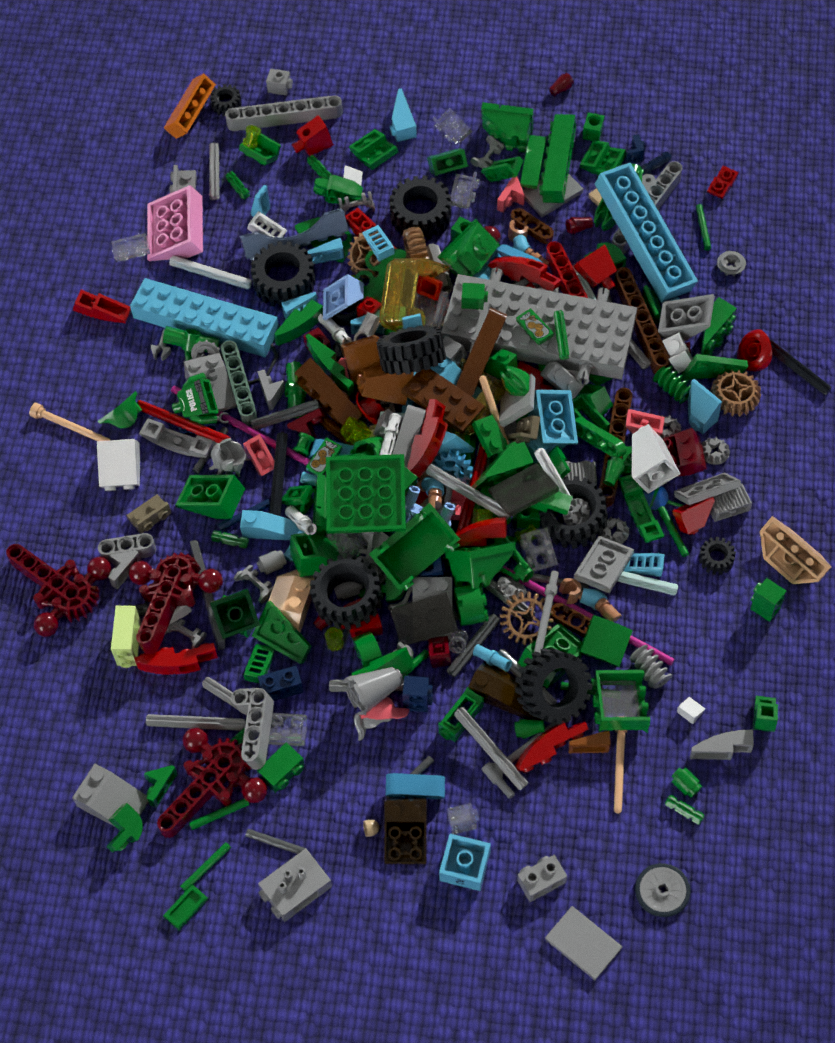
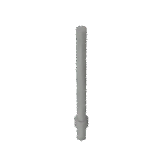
[532,571,559,659]

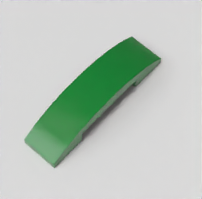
[618,474,664,543]

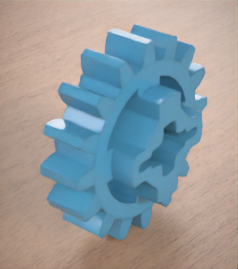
[432,450,473,485]

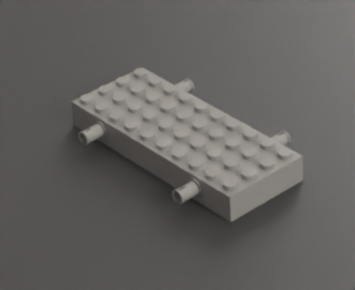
[441,268,637,385]

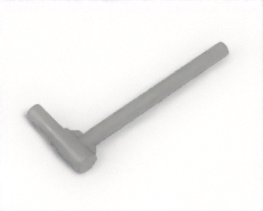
[481,716,571,799]

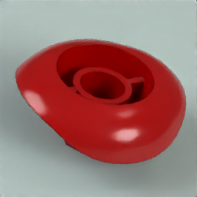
[737,329,773,371]
[356,391,385,425]

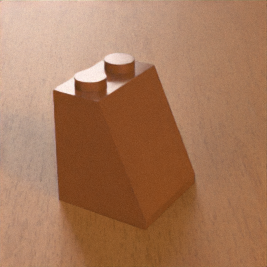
[340,335,381,391]
[356,365,414,405]

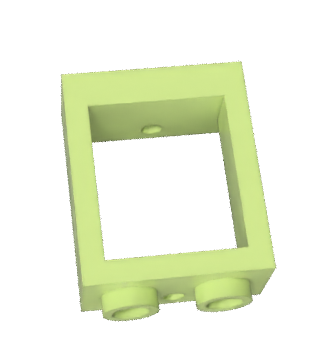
[111,606,141,668]

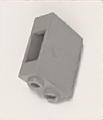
[258,848,332,922]

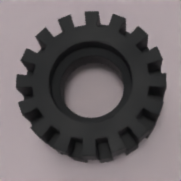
[210,84,242,116]
[699,537,736,575]

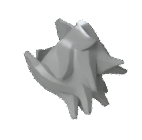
[209,438,250,477]

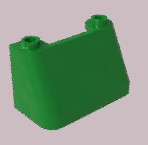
[369,503,460,591]

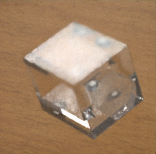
[447,803,479,834]

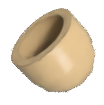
[363,820,379,837]

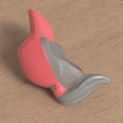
[354,697,409,741]

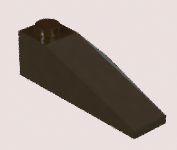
[468,661,542,720]

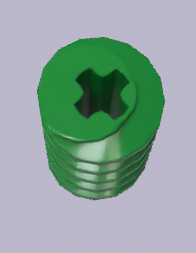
[653,366,691,405]

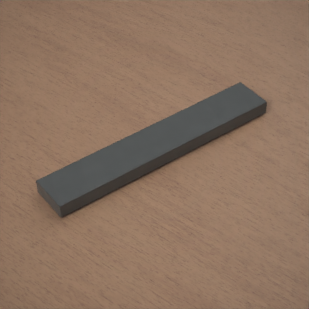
[190,540,225,651]

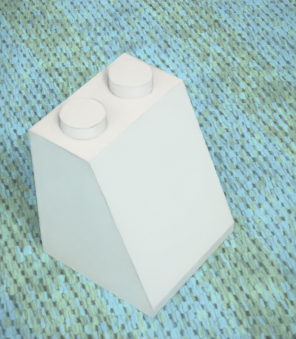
[632,424,680,494]
[97,439,140,491]

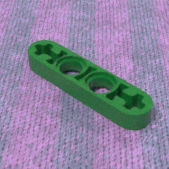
[575,417,626,458]

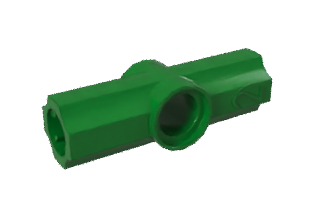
[163,326,220,353]
[284,361,307,418]

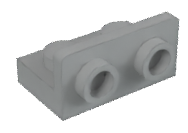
[170,165,197,194]

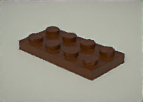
[401,369,485,434]

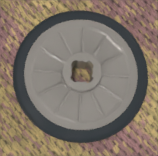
[635,863,691,917]

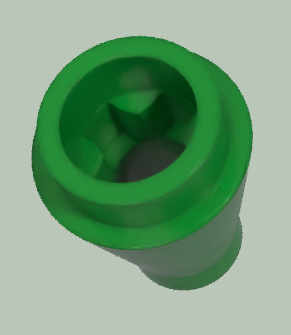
[603,457,625,487]
[515,719,545,739]

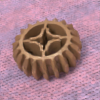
[403,227,429,275]
[347,232,386,279]
[710,369,761,417]
[500,592,554,645]

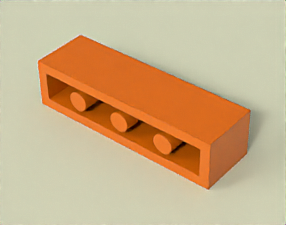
[164,73,216,139]

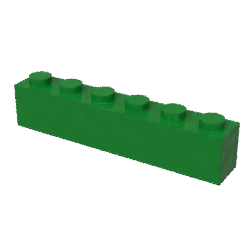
[539,114,576,203]

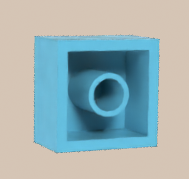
[439,834,491,891]

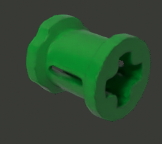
[293,432,315,456]

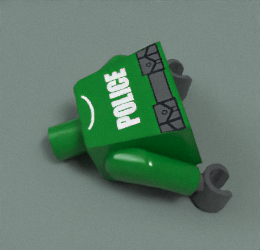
[172,368,229,425]

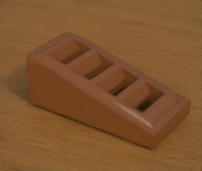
[568,730,610,754]

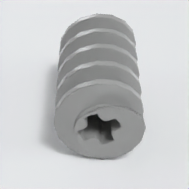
[630,644,673,689]

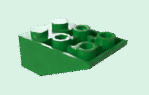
[700,297,737,356]
[290,533,351,577]

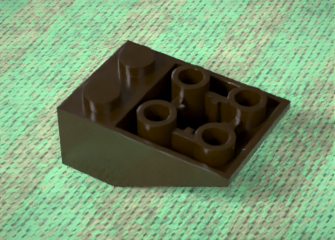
[384,798,427,864]

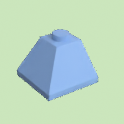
[323,274,364,321]

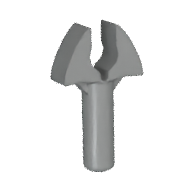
[151,329,171,361]

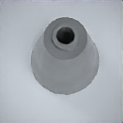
[344,667,403,715]

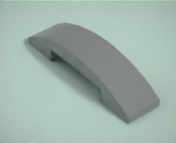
[139,418,214,458]

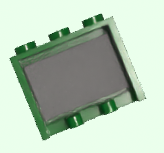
[591,670,651,733]

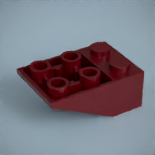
[662,428,707,477]

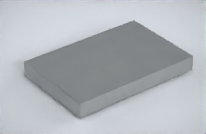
[523,175,583,217]
[499,374,535,427]
[674,472,742,505]
[574,536,634,593]
[545,906,622,981]

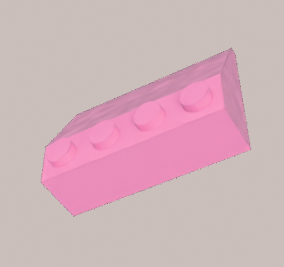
[147,185,203,261]

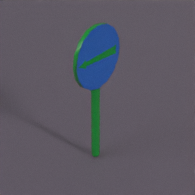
[643,486,683,511]

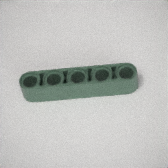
[221,341,257,425]

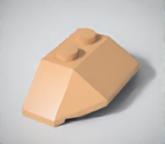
[760,516,831,584]
[268,570,314,632]

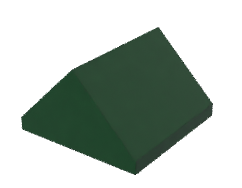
[210,589,260,639]

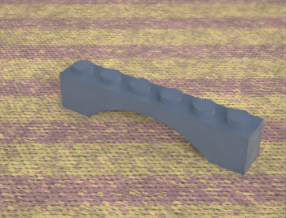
[240,208,349,260]

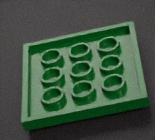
[326,454,406,534]

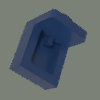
[626,134,645,163]

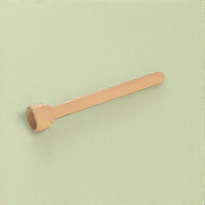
[479,376,509,444]
[29,403,110,441]
[614,730,627,814]

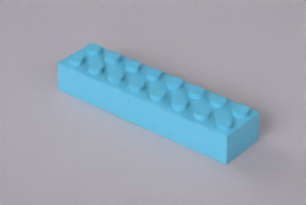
[595,162,698,303]
[130,278,279,358]

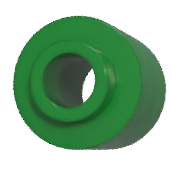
[671,768,703,798]

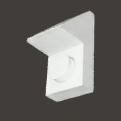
[662,332,693,373]

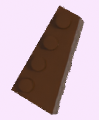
[294,357,363,432]

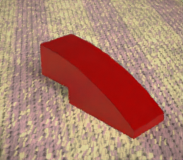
[415,274,443,301]
[73,289,131,323]
[456,517,507,547]

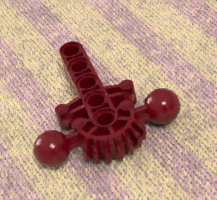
[6,544,112,637]
[128,552,223,654]
[157,728,268,838]

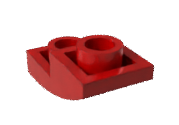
[707,166,739,199]

